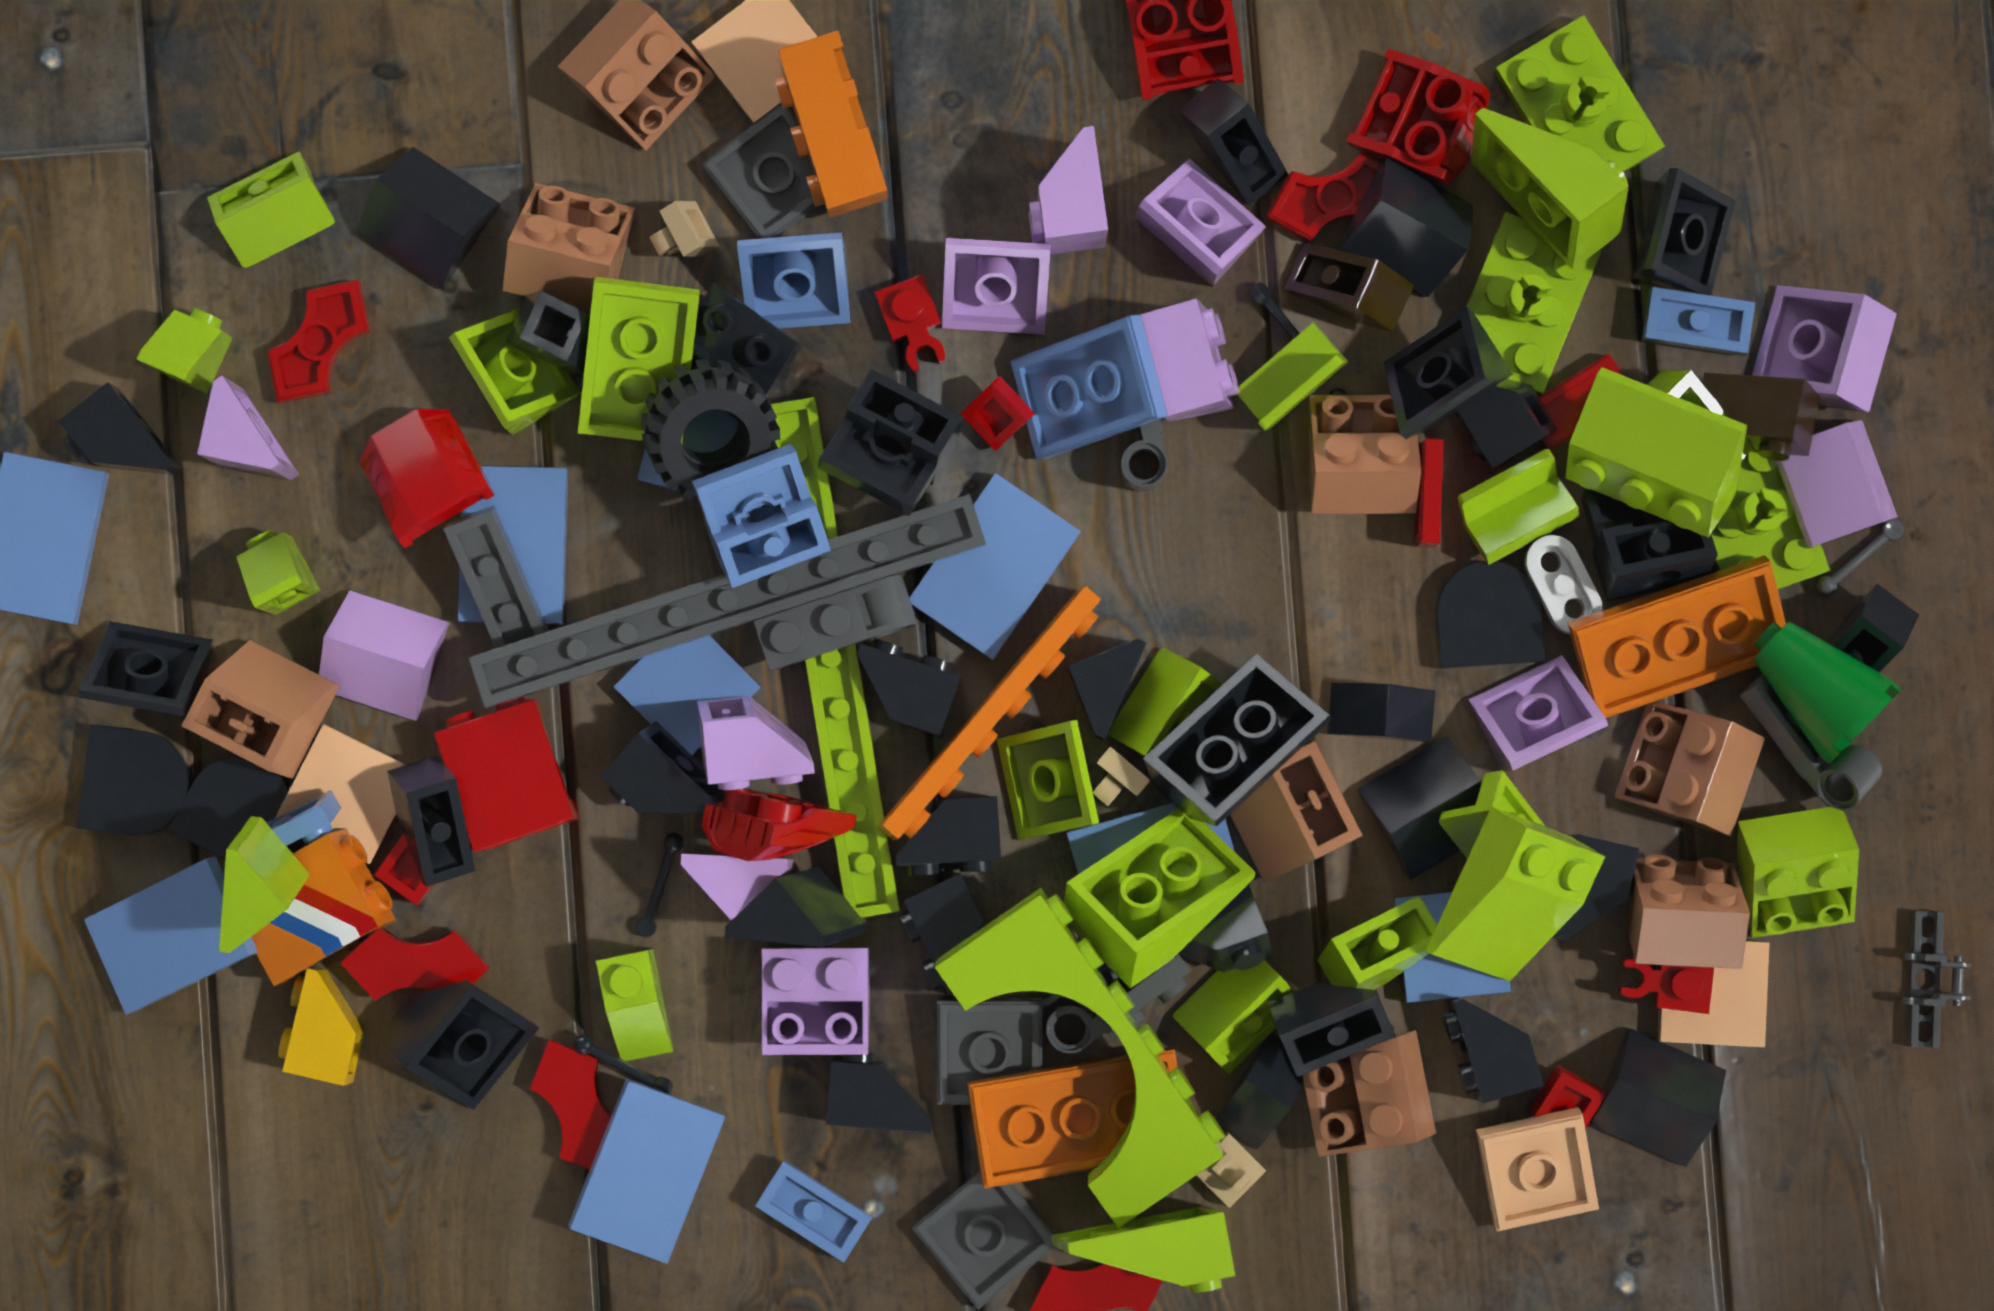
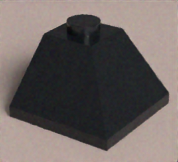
[377,979,539,1110]

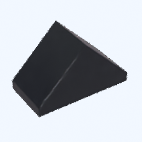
[1067,639,1147,741]
[1327,682,1435,743]
[1215,1033,1304,1149]

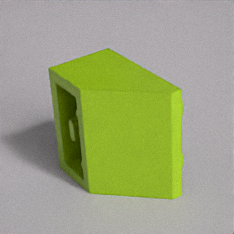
[1737,805,1859,938]

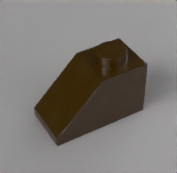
[1283,242,1414,332]
[1703,372,1820,461]

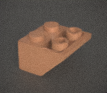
[557,0,715,151]
[503,183,635,312]
[1309,395,1421,514]
[181,640,340,779]
[1614,701,1765,836]
[1230,741,1363,883]
[1629,855,1750,969]
[1303,1030,1436,1157]

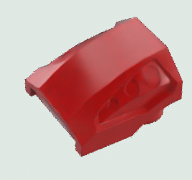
[1125,0,1244,100]
[1346,48,1490,186]
[359,409,495,549]
[701,789,857,862]

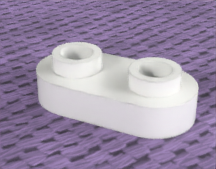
[1524,535,1602,635]

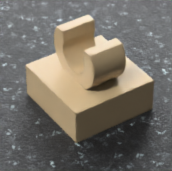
[649,201,719,257]
[1093,747,1150,806]
[1197,1132,1266,1208]

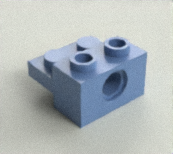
[692,444,831,588]

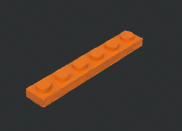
[877,586,1101,840]

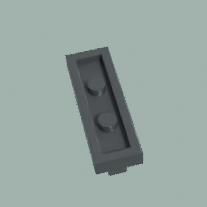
[443,505,549,648]

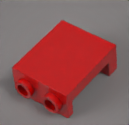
[434,696,579,853]

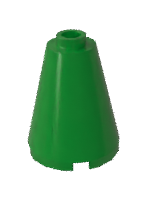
[1753,621,1902,765]

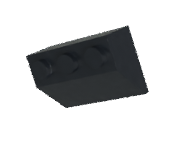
[1143,654,1331,827]

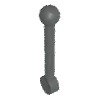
[1816,519,1904,596]

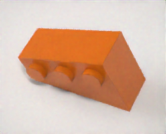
[774,30,888,218]

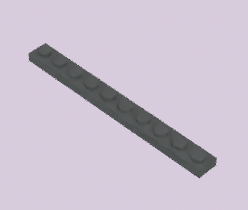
[469,494,986,708]

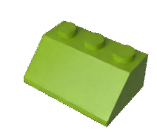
[1565,367,1747,537]

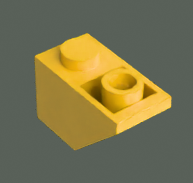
[278,967,365,1086]

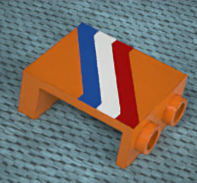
[252,829,396,986]

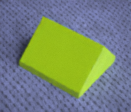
[449,308,581,435]
[997,720,1099,841]
[219,816,310,953]

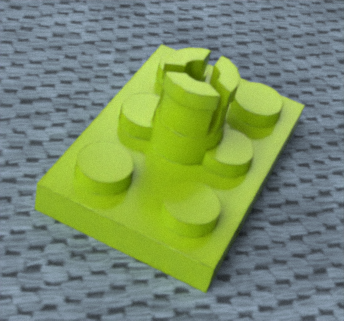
[1493,15,1665,173]
[1465,212,1601,396]
[578,276,700,444]
[1711,446,1831,589]

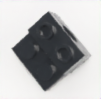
[818,369,963,516]
[1581,490,1718,601]

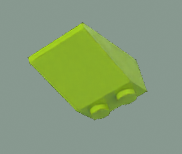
[1471,108,1629,270]
[1425,806,1605,981]
[1064,808,1255,988]
[1051,1205,1236,1293]

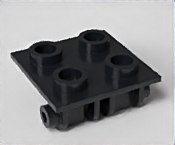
[691,283,799,421]

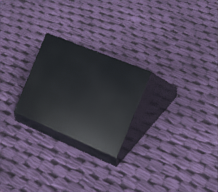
[356,147,500,290]
[1338,157,1474,297]
[1631,168,1735,296]
[1384,306,1513,439]
[79,621,213,717]
[1357,737,1482,879]
[725,867,865,947]
[1589,1028,1726,1167]

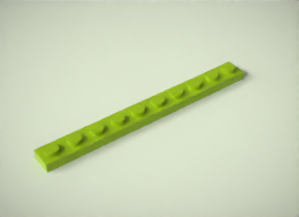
[771,397,900,918]

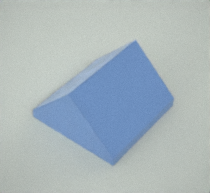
[737,232,851,329]

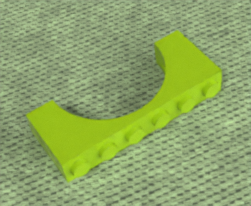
[935,888,1225,1228]

